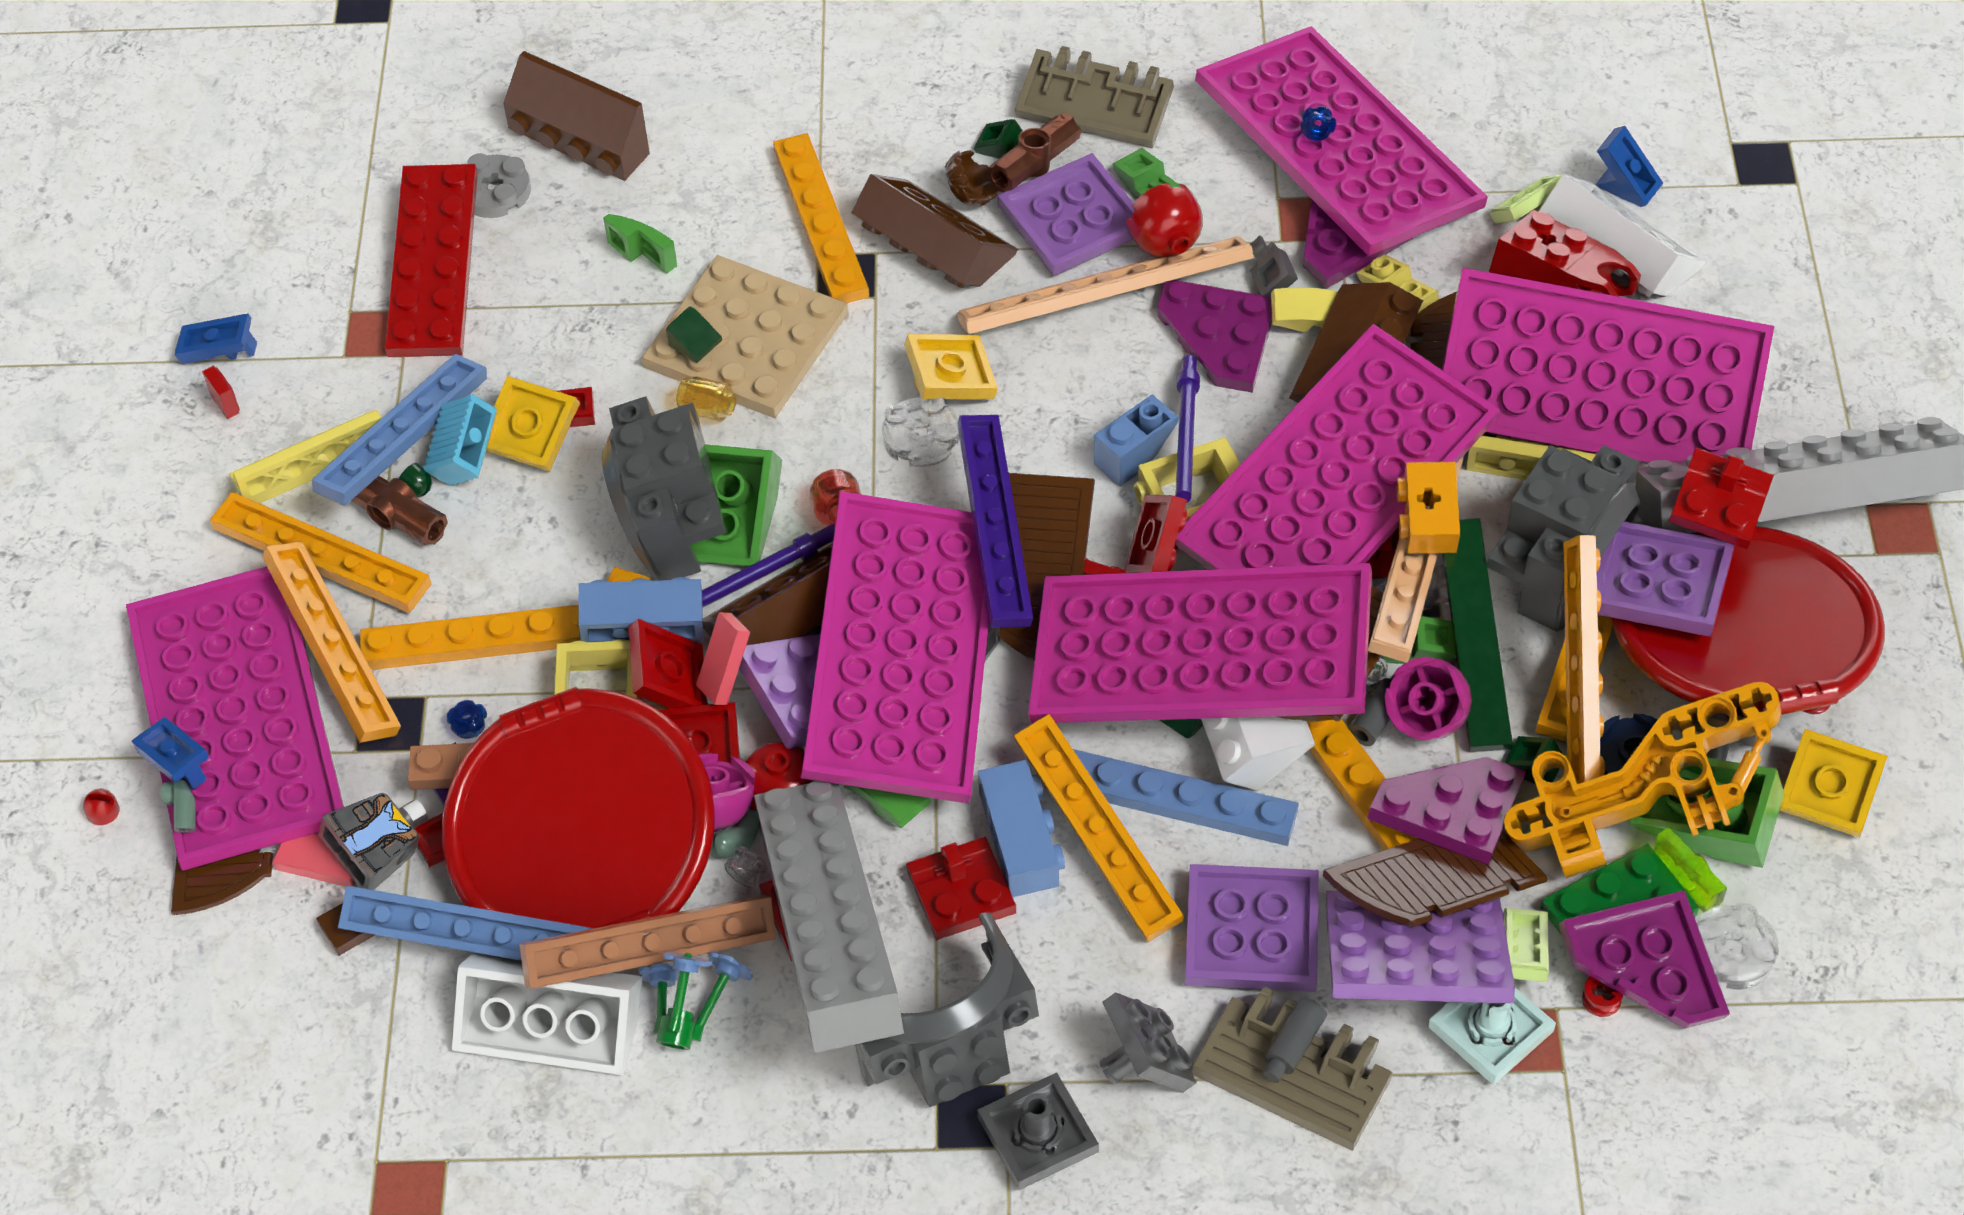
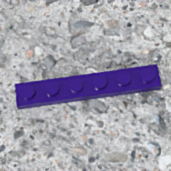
[957,415,1033,628]

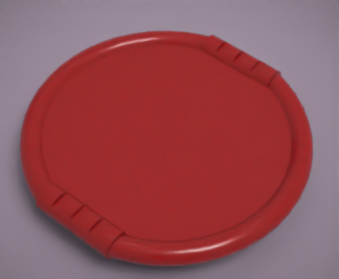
[1612,526,1885,716]
[442,687,715,929]

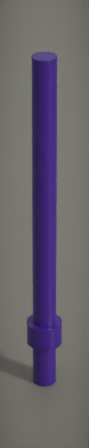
[1175,355,1200,503]
[702,523,835,607]

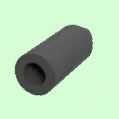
[1348,676,1395,746]
[1263,998,1327,1083]

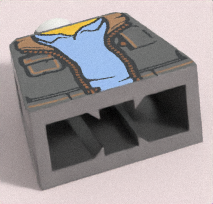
[318,793,428,890]

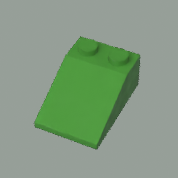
[691,444,783,567]
[1629,758,1784,868]

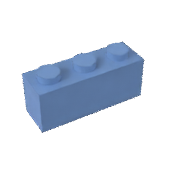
[579,577,703,642]
[978,760,1065,897]

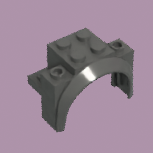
[601,396,727,581]
[1487,445,1640,632]
[855,913,1039,1107]

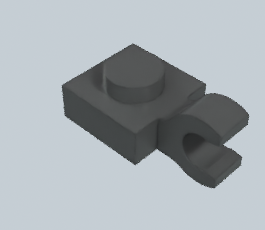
[1250,235,1298,297]

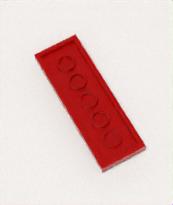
[385,164,478,357]

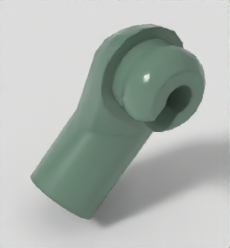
[160,780,196,833]
[710,809,760,858]

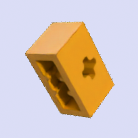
[1397,462,1460,554]

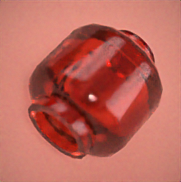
[809,469,862,526]

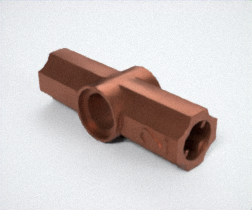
[987,112,1081,193]
[351,476,448,545]

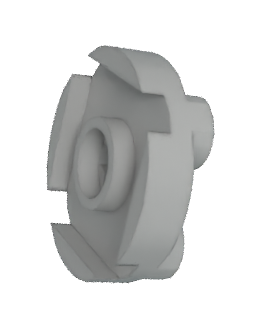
[467,153,531,218]

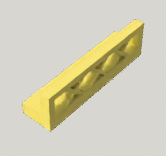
[229,410,382,503]
[1466,436,1596,480]

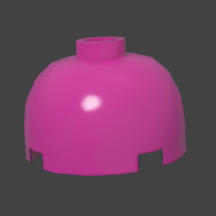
[1385,657,1472,741]
[699,753,755,832]

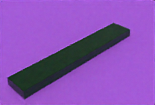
[1442,518,1513,752]

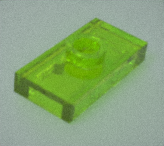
[1653,827,1727,917]

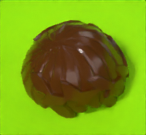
[945,150,999,206]

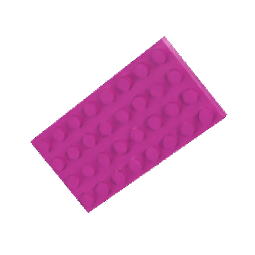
[1195,26,1488,256]
[1442,268,1775,464]
[1175,324,1500,570]
[801,491,989,804]
[1028,563,1372,724]
[126,566,344,871]

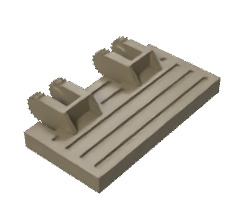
[1015,46,1174,148]
[1192,987,1392,1151]

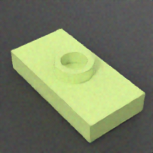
[1489,174,1562,224]
[1503,908,1549,982]

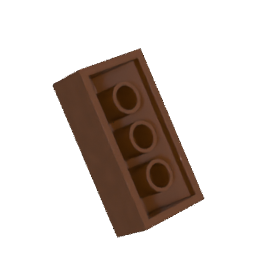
[503,51,650,181]
[851,174,1018,288]
[1289,282,1423,403]
[703,543,833,646]

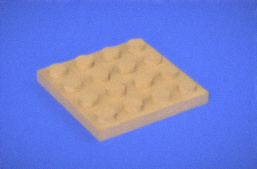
[642,255,848,419]

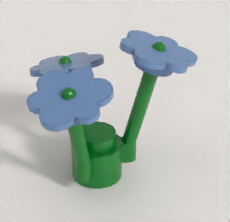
[639,951,753,1050]

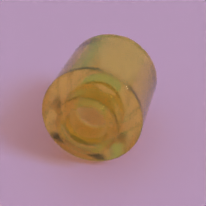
[676,376,737,421]

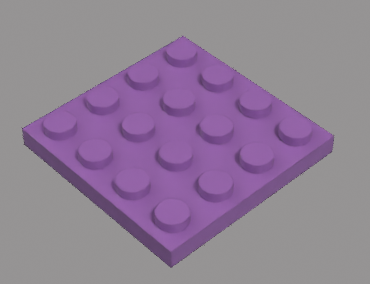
[1325,891,1515,1003]

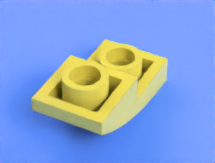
[1357,254,1439,313]
[1271,288,1338,333]

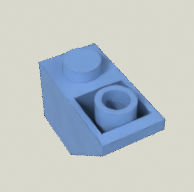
[1094,394,1179,487]

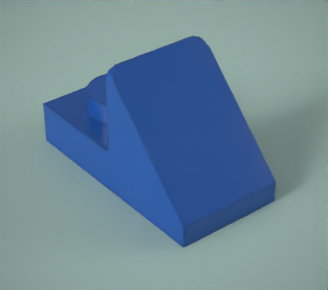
[1596,126,1663,207]

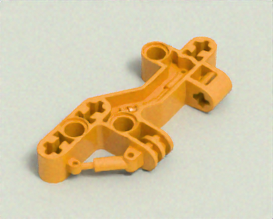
[1504,682,1781,878]

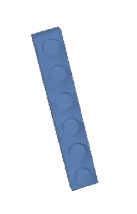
[312,354,487,506]
[1044,749,1299,846]
[338,885,593,961]

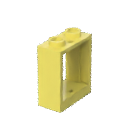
[1134,437,1241,522]
[554,639,642,701]

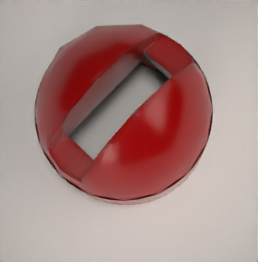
[83,788,120,825]

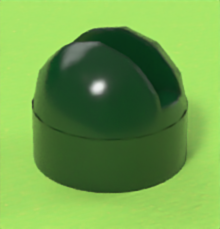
[399,463,432,497]

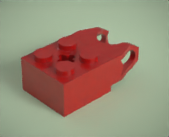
[1489,210,1641,297]

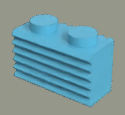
[423,394,497,486]

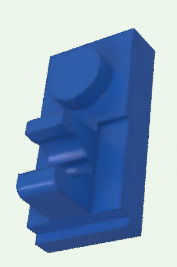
[174,313,257,364]
[131,716,209,790]

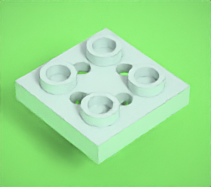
[1428,988,1556,1085]

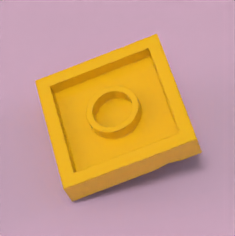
[904,334,998,400]
[486,376,580,472]
[1779,729,1888,838]

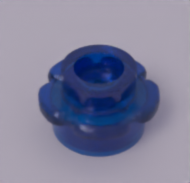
[1300,106,1337,141]
[446,700,487,739]

